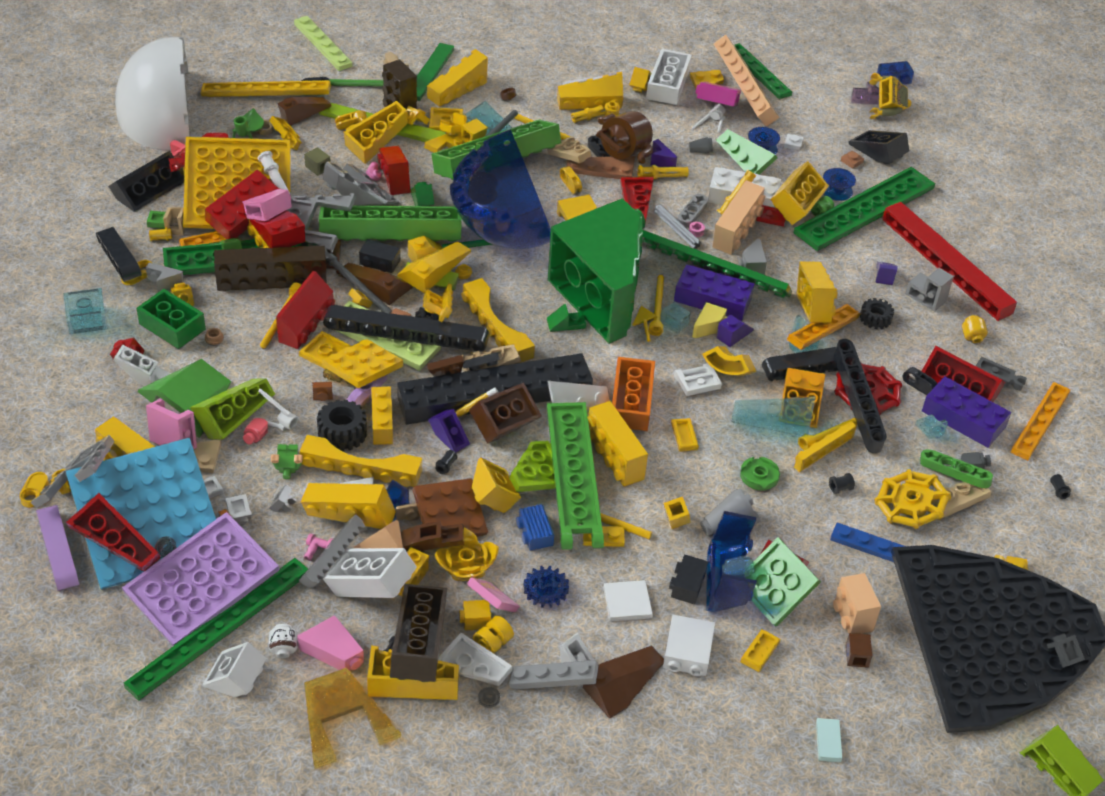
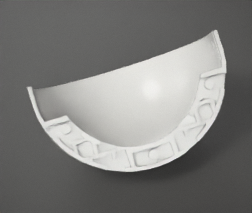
[115,37,190,150]

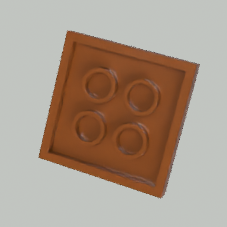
[413,478,488,537]

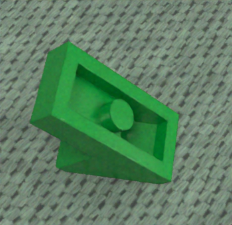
[547,304,586,332]

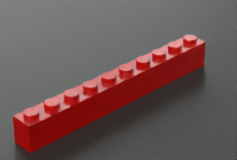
[882,202,1017,321]

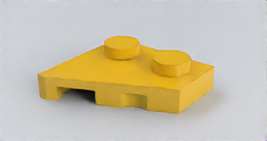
[690,70,724,89]

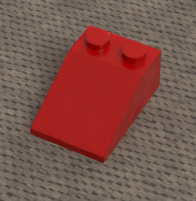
[250,210,306,248]

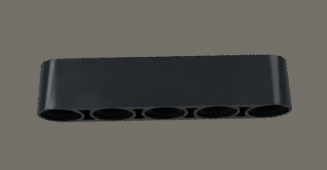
[96,227,142,282]
[762,347,838,381]

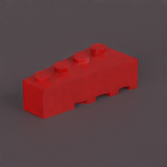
[66,493,161,572]

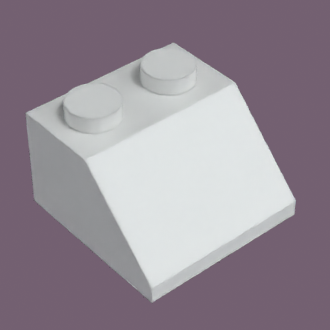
[202,642,267,697]

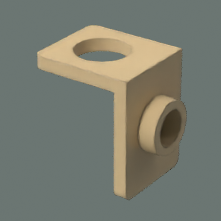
[396,503,420,521]

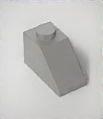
[739,239,767,275]

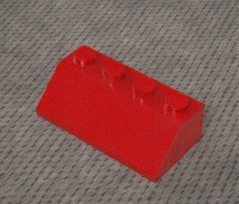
[276,271,335,349]
[922,346,1005,402]

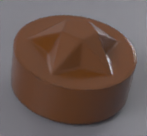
[500,88,517,100]

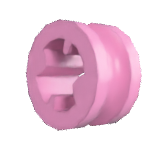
[689,222,705,237]

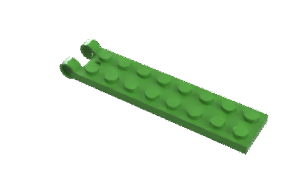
[547,402,604,550]

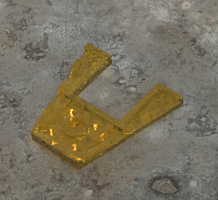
[304,667,401,769]

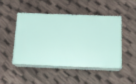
[816,718,842,762]

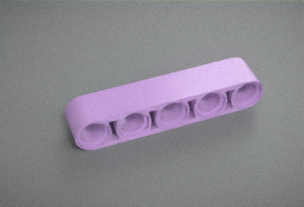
[36,505,79,591]

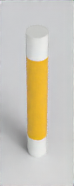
[455,388,499,418]

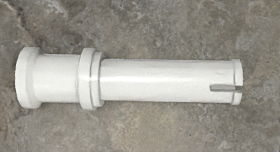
[257,151,291,195]

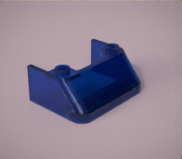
[706,511,757,612]

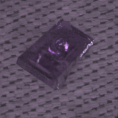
[851,81,879,105]

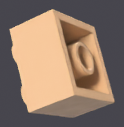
[833,573,881,634]

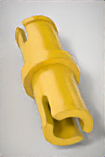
[571,105,604,123]

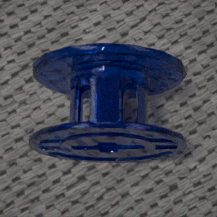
[748,127,780,155]
[823,168,856,201]

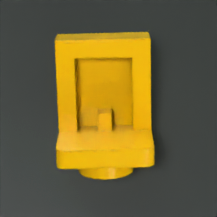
[406,106,430,125]
[440,113,467,135]
[170,282,194,306]

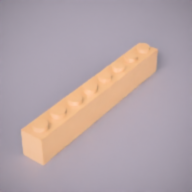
[714,35,779,126]

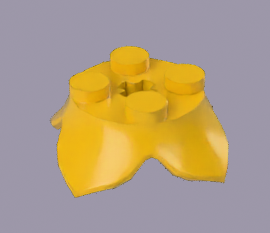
[435,527,499,581]

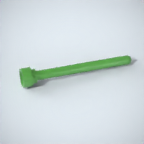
[330,79,383,86]

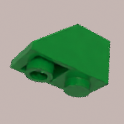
[410,182,434,206]

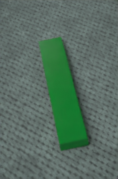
[417,43,454,101]
[735,43,792,99]

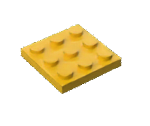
[322,339,403,388]

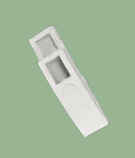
[114,345,171,386]

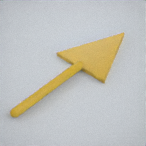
[632,305,658,342]

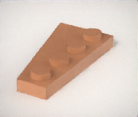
[566,156,635,179]

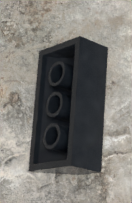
[108,150,184,212]

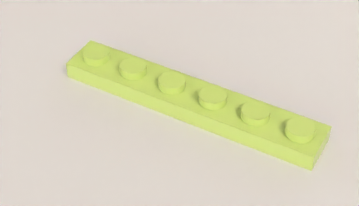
[294,16,353,71]

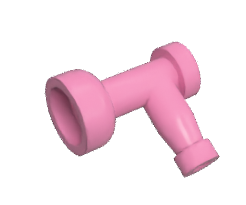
[304,533,334,561]

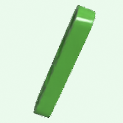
[920,449,993,488]

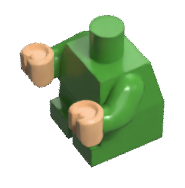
[271,444,303,479]

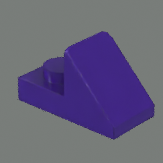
[650,139,677,167]
[875,261,898,285]

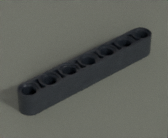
[834,339,887,454]

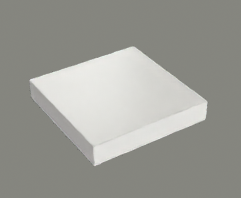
[603,580,653,622]

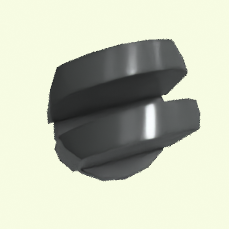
[961,452,991,472]

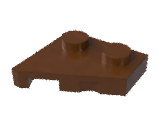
[426,355,464,377]

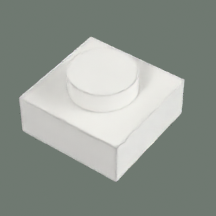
[784,134,803,151]

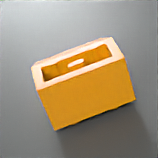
[779,368,825,428]

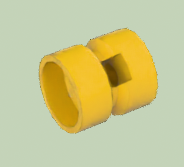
[473,616,514,654]

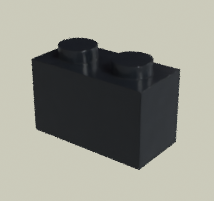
[359,239,401,273]
[669,554,708,604]

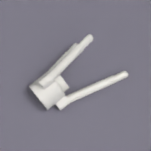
[692,103,726,133]
[253,389,298,431]

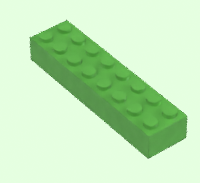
[431,119,561,180]
[319,206,461,242]

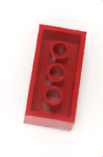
[205,169,279,239]

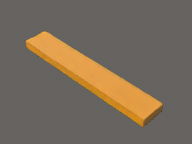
[787,304,861,350]
[1010,382,1071,461]

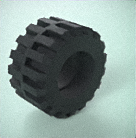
[317,400,367,451]

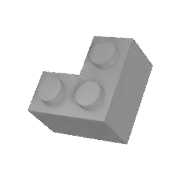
[905,268,954,312]

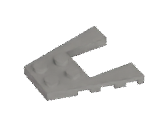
[287,193,356,253]
[31,435,114,508]

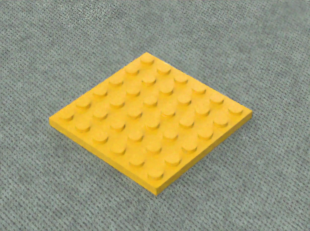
[183,137,290,230]

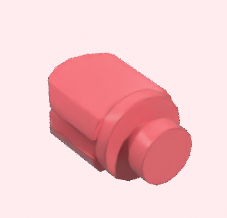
[243,418,268,444]

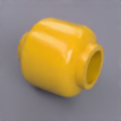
[962,315,988,343]

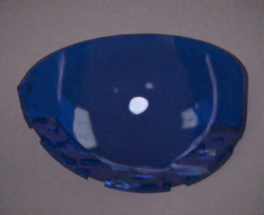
[450,129,551,249]

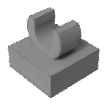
[269,485,297,512]

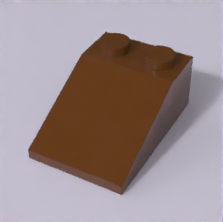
[469,383,542,444]

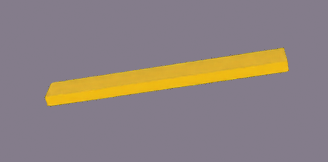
[200,80,331,97]

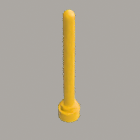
[649,275,664,336]
[260,283,301,349]
[798,417,857,451]

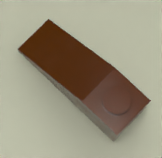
[277,97,332,126]

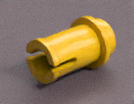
[149,227,172,241]

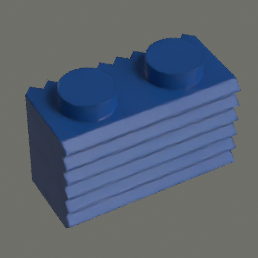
[516,504,554,551]

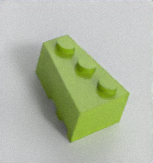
[1019,725,1104,796]

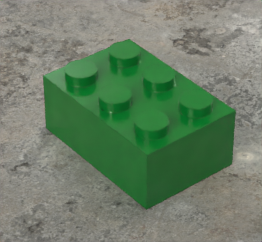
[136,289,206,349]

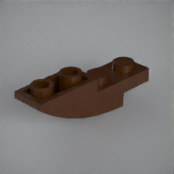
[400,521,464,553]

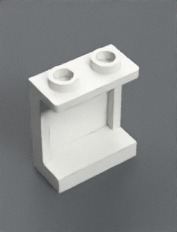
[663,614,715,676]

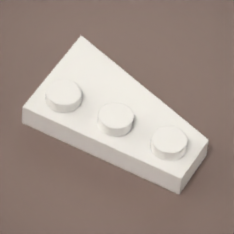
[547,381,610,411]
[439,633,513,686]

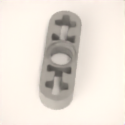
[678,194,708,228]

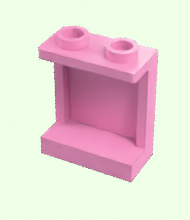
[146,399,197,449]

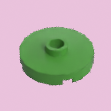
[740,457,780,491]

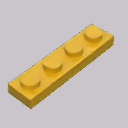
[794,421,856,472]

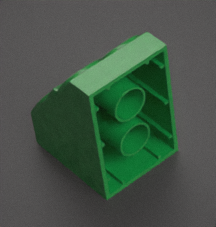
[547,198,646,344]

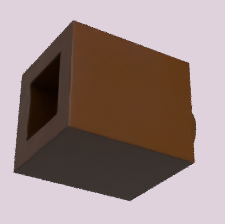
[846,633,873,668]

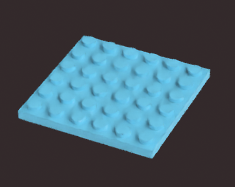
[66,438,216,590]

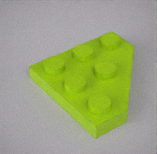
[509,440,555,492]

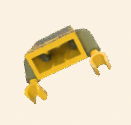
[869,73,912,119]

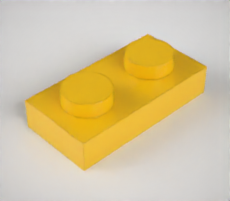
[583,526,625,547]

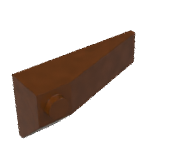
[336,262,413,305]
[583,645,664,719]

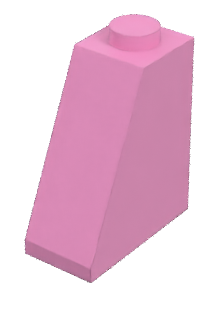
[243,189,292,221]
[297,615,364,673]

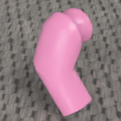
[366,162,382,181]

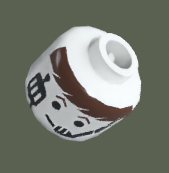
[268,624,297,658]

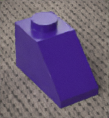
[716,315,754,347]
[428,409,470,453]

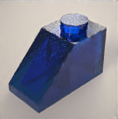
[877,61,914,84]

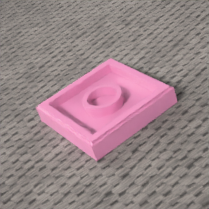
[467,577,520,612]

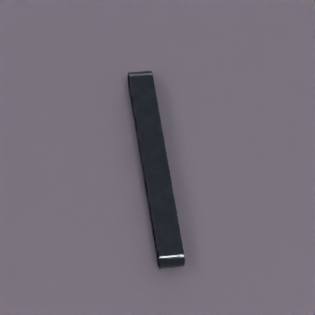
[323,305,490,352]

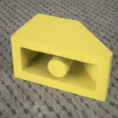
[692,302,727,338]

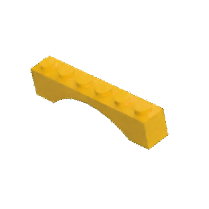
[461,278,535,363]
[299,435,422,487]

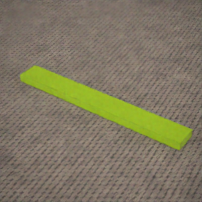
[319,103,446,142]

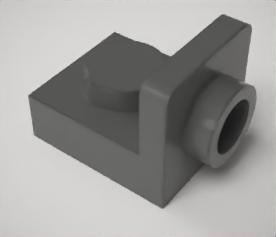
[1047,634,1085,667]

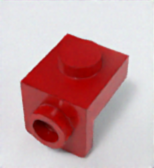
[110,337,144,359]

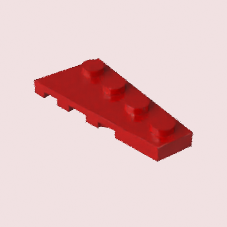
[620,177,654,222]

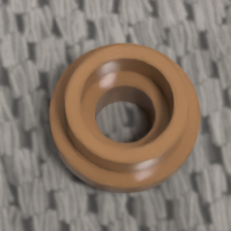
[205,328,224,345]

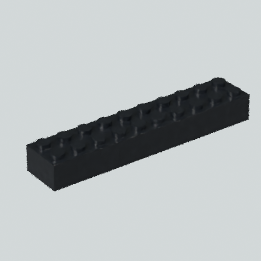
[397,353,593,425]

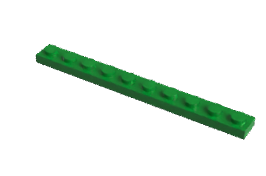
[123,558,308,701]

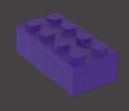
[674,264,755,320]
[922,376,1012,448]

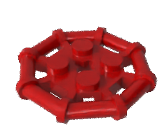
[834,362,902,415]

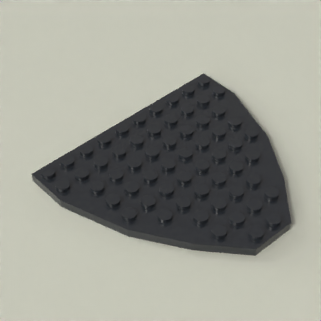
[891,545,1105,733]

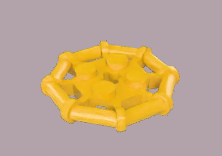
[874,469,951,529]

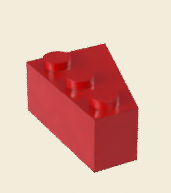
[377,145,411,195]

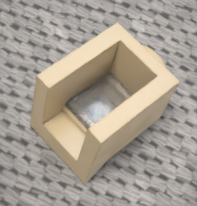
[163,207,184,235]

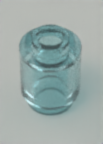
[722,556,755,580]

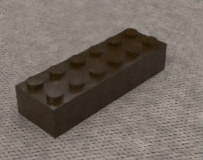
[214,246,327,291]
[390,584,448,682]

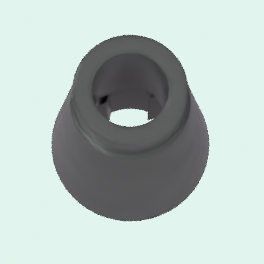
[689,137,713,153]

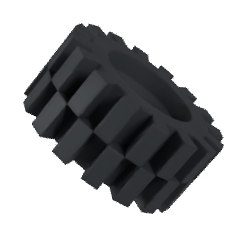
[860,298,894,330]

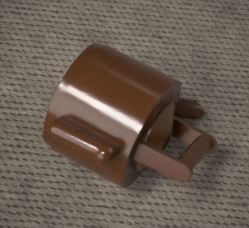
[595,111,653,164]

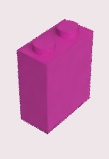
[695,82,741,107]

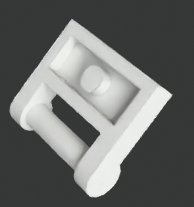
[674,363,722,396]

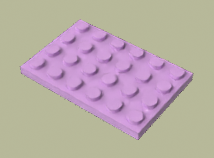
[122,512,280,646]

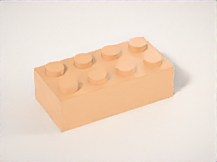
[713,180,765,255]

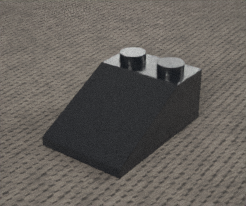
[848,130,910,164]

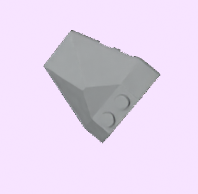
[323,162,399,205]

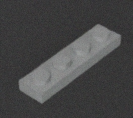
[509,660,599,689]

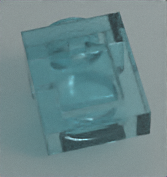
[915,414,948,440]

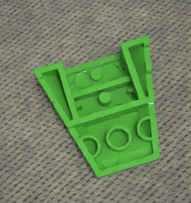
[137,359,232,438]

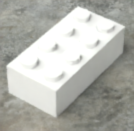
[646,49,692,105]
[708,167,781,208]
[323,548,417,598]

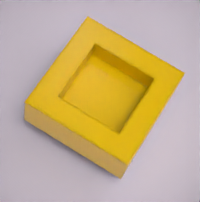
[348,288,373,308]

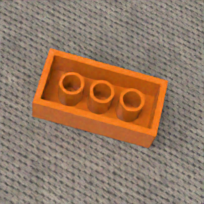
[612,357,655,431]

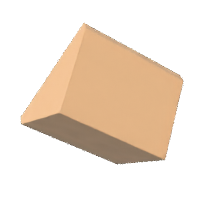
[353,520,403,549]

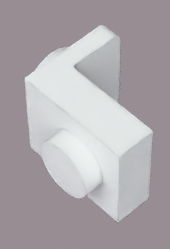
[225,494,252,525]

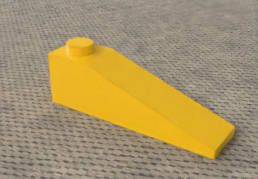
[397,241,471,293]

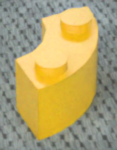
[702,346,757,375]

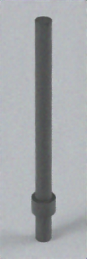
[325,250,392,313]

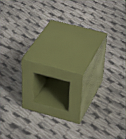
[304,147,331,176]

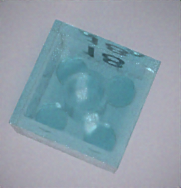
[63,288,108,335]

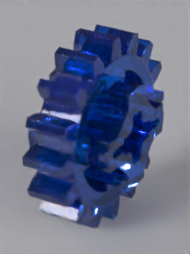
[523,566,569,608]

